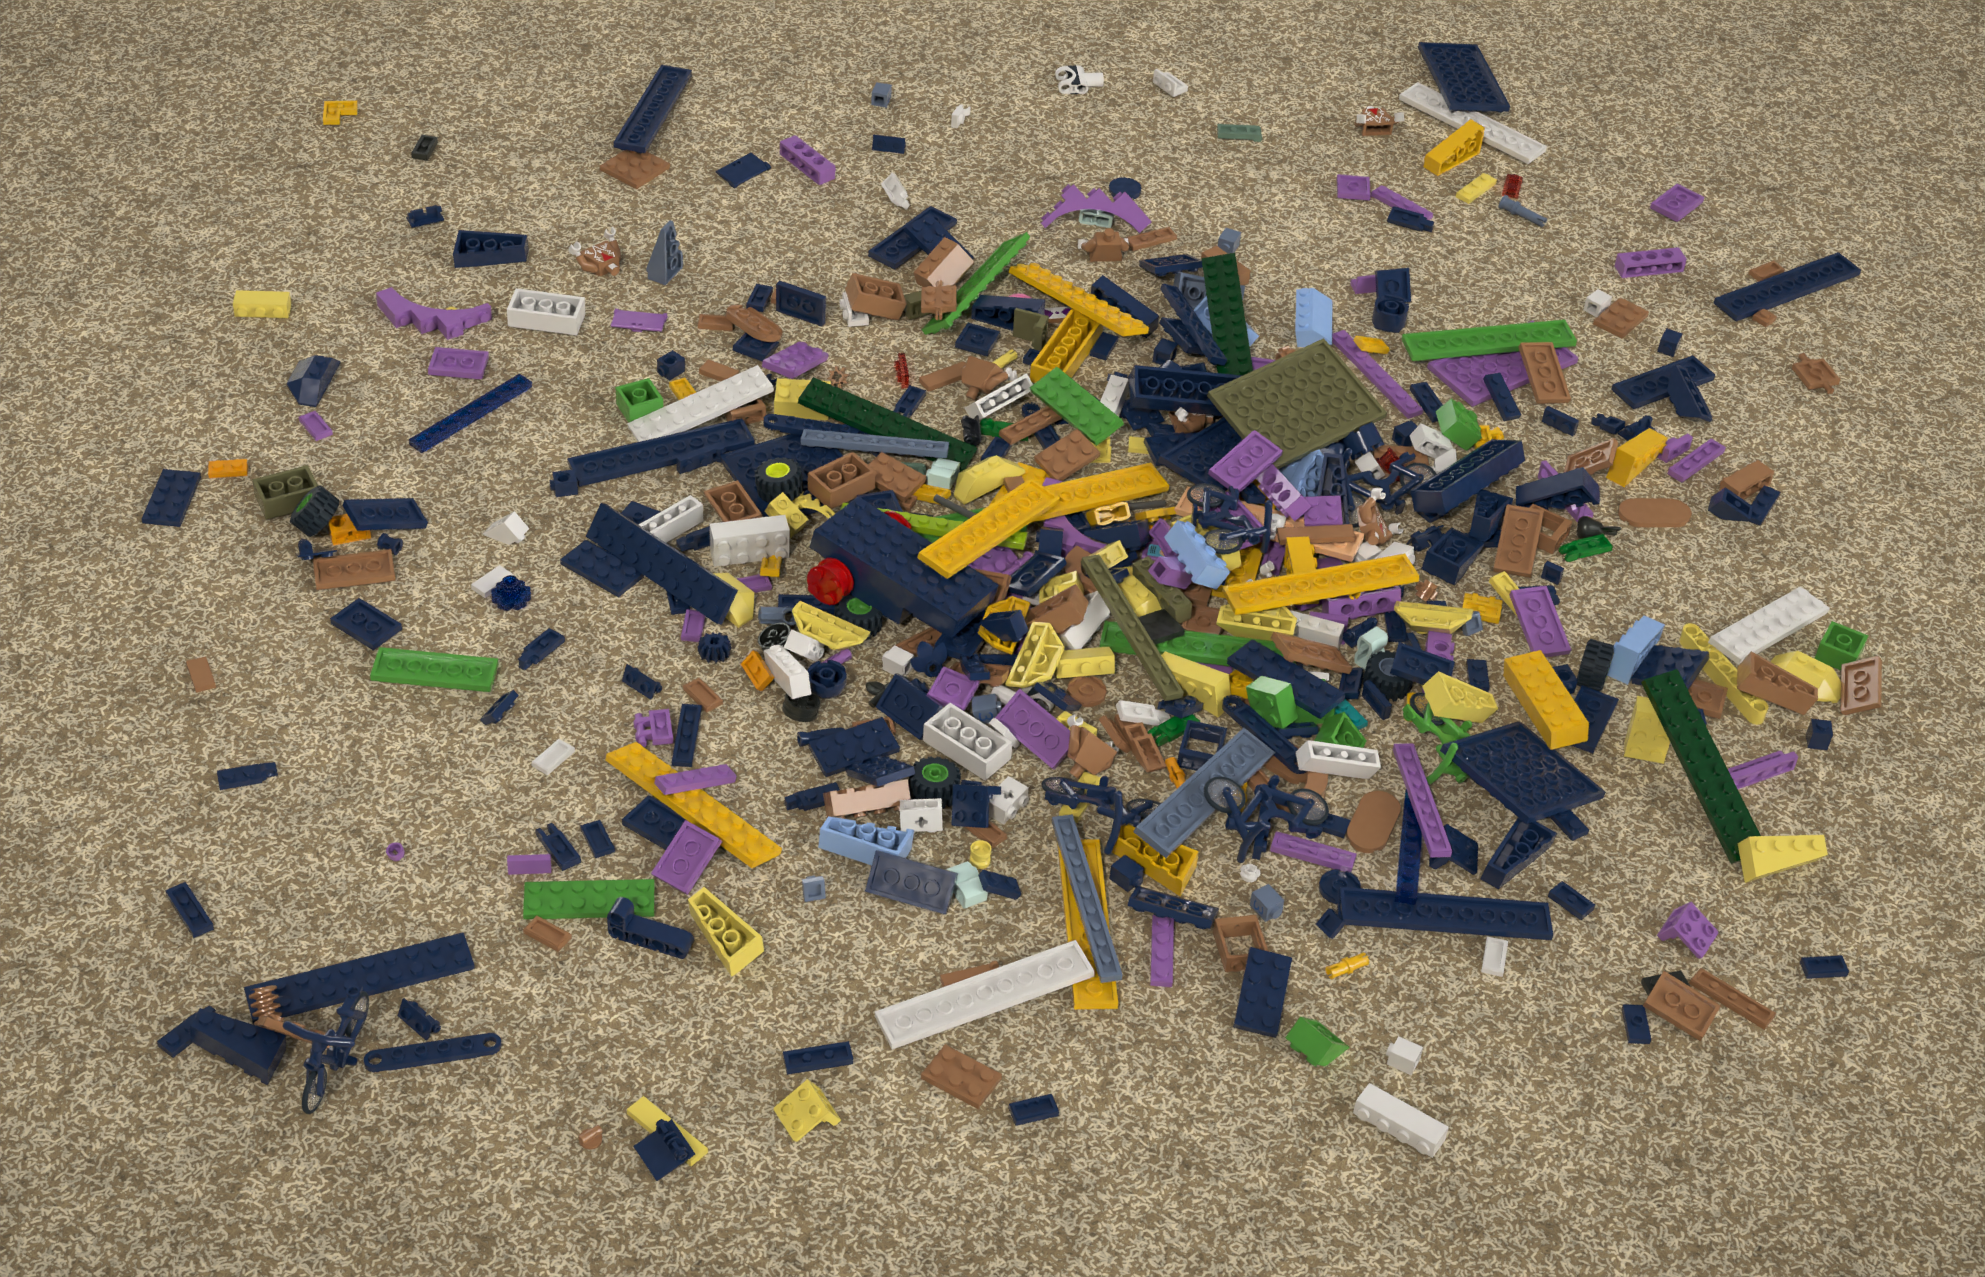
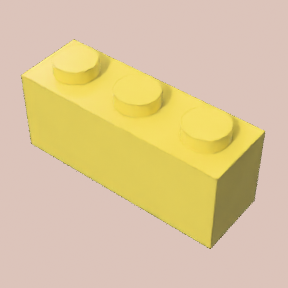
[233,290,291,318]
[1054,647,1115,678]

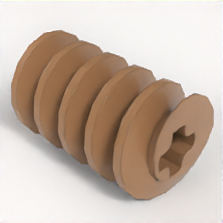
[249,985,284,1031]

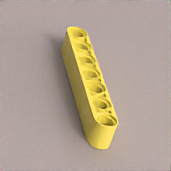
[1679,623,1769,725]

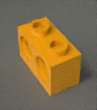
[328,514,371,545]

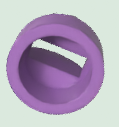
[386,842,405,861]

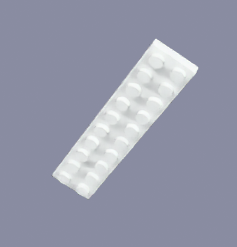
[1399,82,1547,164]
[875,940,1094,1050]

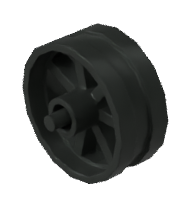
[758,623,791,652]
[782,692,821,722]

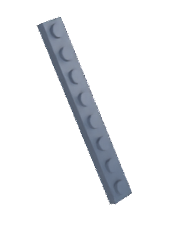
[801,429,949,458]

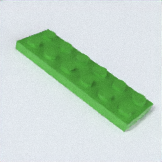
[1030,367,1124,446]
[370,647,499,692]
[523,879,654,920]

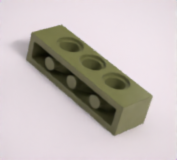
[1133,556,1192,624]

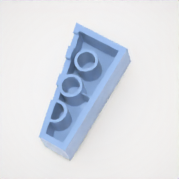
[1276,449,1324,517]
[1164,520,1230,590]
[1607,616,1665,685]
[818,816,914,866]

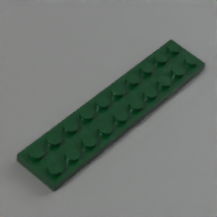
[1201,252,1253,376]
[798,377,978,472]
[1641,669,1761,864]

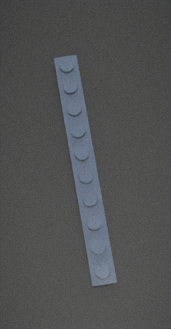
[1052,814,1123,983]

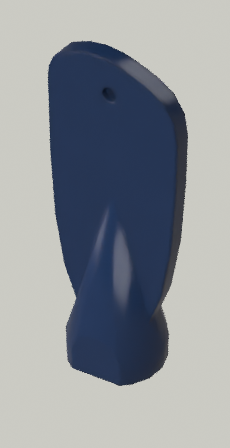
[797,727,845,747]

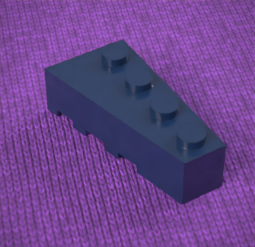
[1091,275,1159,338]
[1516,467,1600,510]
[1480,818,1557,890]

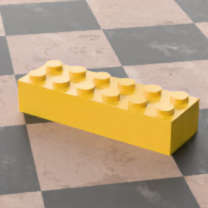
[1030,308,1104,383]
[1503,650,1589,750]

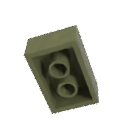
[252,465,318,520]

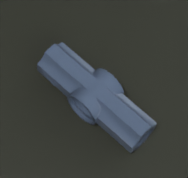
[758,606,797,626]

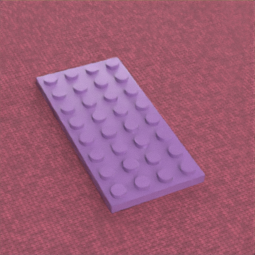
[1427,320,1578,407]

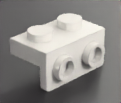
[1153,69,1188,97]
[840,292,869,327]

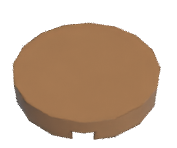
[1067,676,1106,707]

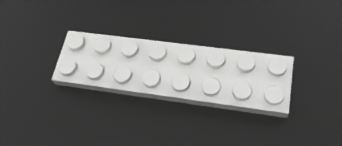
[627,365,774,442]
[1708,587,1830,665]

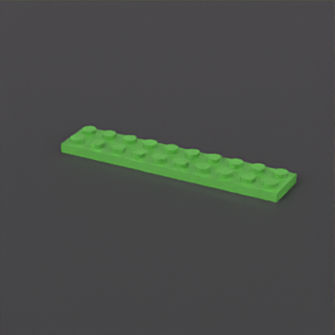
[921,232,1030,335]
[1401,319,1577,361]
[1099,621,1296,666]

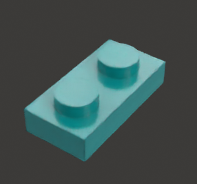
[1334,699,1368,730]

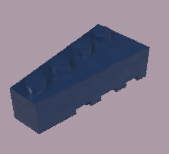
[453,230,529,268]
[971,295,1045,331]
[1317,453,1350,525]
[1469,489,1513,541]
[190,1008,286,1085]

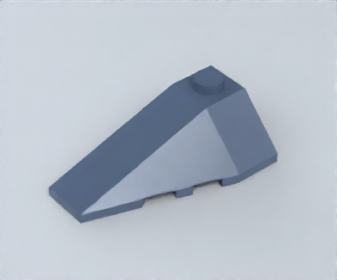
[646,220,683,285]
[1173,272,1245,309]

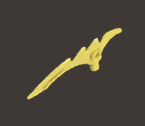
[792,492,836,519]

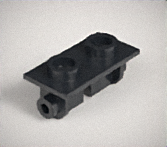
[961,415,982,447]

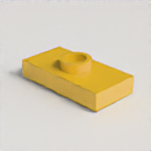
[1353,336,1390,354]
[669,377,697,400]
[913,484,951,505]
[760,555,782,577]

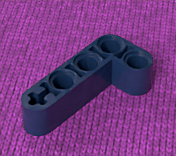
[607,897,695,959]

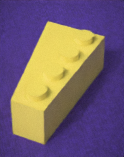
[1738,835,1828,883]
[688,887,764,977]

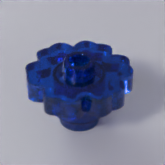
[491,575,531,611]

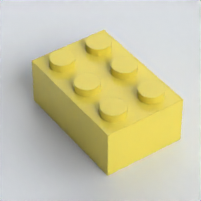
[774,378,831,420]
[1624,696,1670,764]

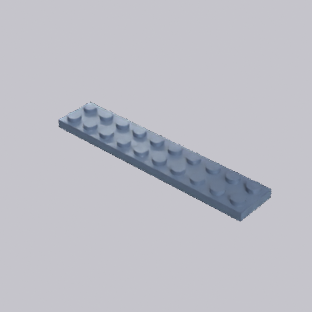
[1134,728,1275,858]

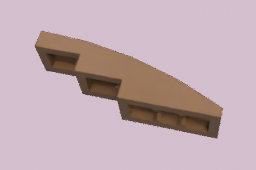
[1114,714,1166,773]

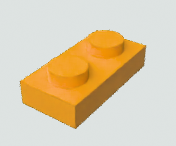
[208,459,248,478]
[741,650,775,691]

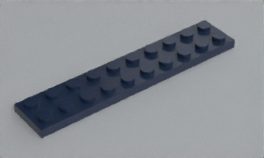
[614,64,692,153]
[1714,252,1861,321]
[567,418,755,487]
[585,503,738,625]
[1338,887,1553,940]
[244,932,475,1025]

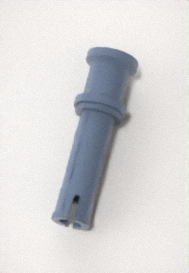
[1498,195,1547,227]

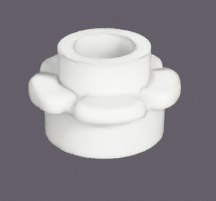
[1240,864,1260,882]

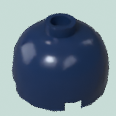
[807,660,847,699]

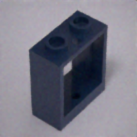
[1177,720,1227,771]

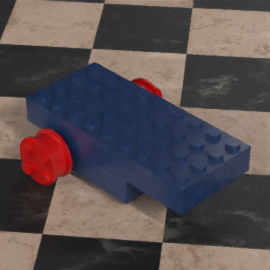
[807,497,999,638]

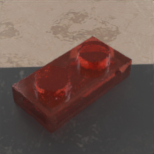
[1502,174,1523,199]
[894,353,909,389]

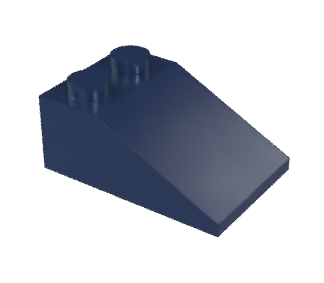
[1084,519,1151,551]
[1421,527,1484,585]

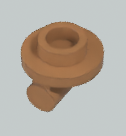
[578,1125,603,1150]

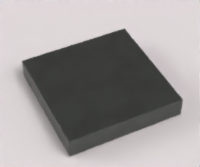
[1138,609,1185,645]

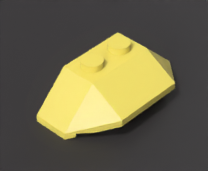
[954,455,1025,505]
[713,573,754,628]
[1118,575,1161,617]
[792,601,870,651]
[1394,601,1474,634]
[1216,604,1297,641]
[1005,622,1065,688]
[1771,651,1841,703]

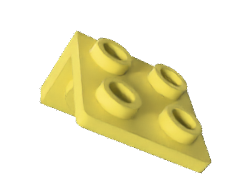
[774,1079,841,1142]

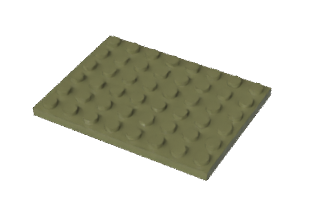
[1207,338,1387,469]

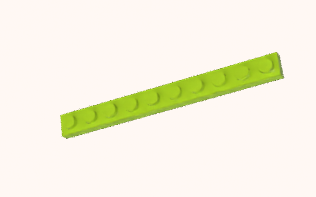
[840,503,1028,550]

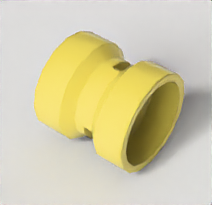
[970,840,991,869]

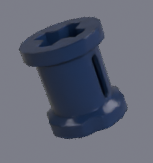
[377,533,403,555]

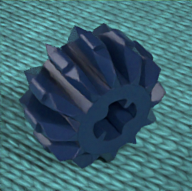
[698,632,731,664]

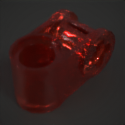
[1376,447,1406,482]

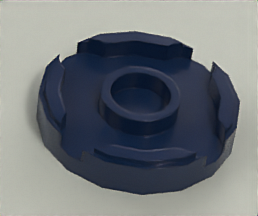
[1108,177,1141,200]
[1319,869,1361,905]

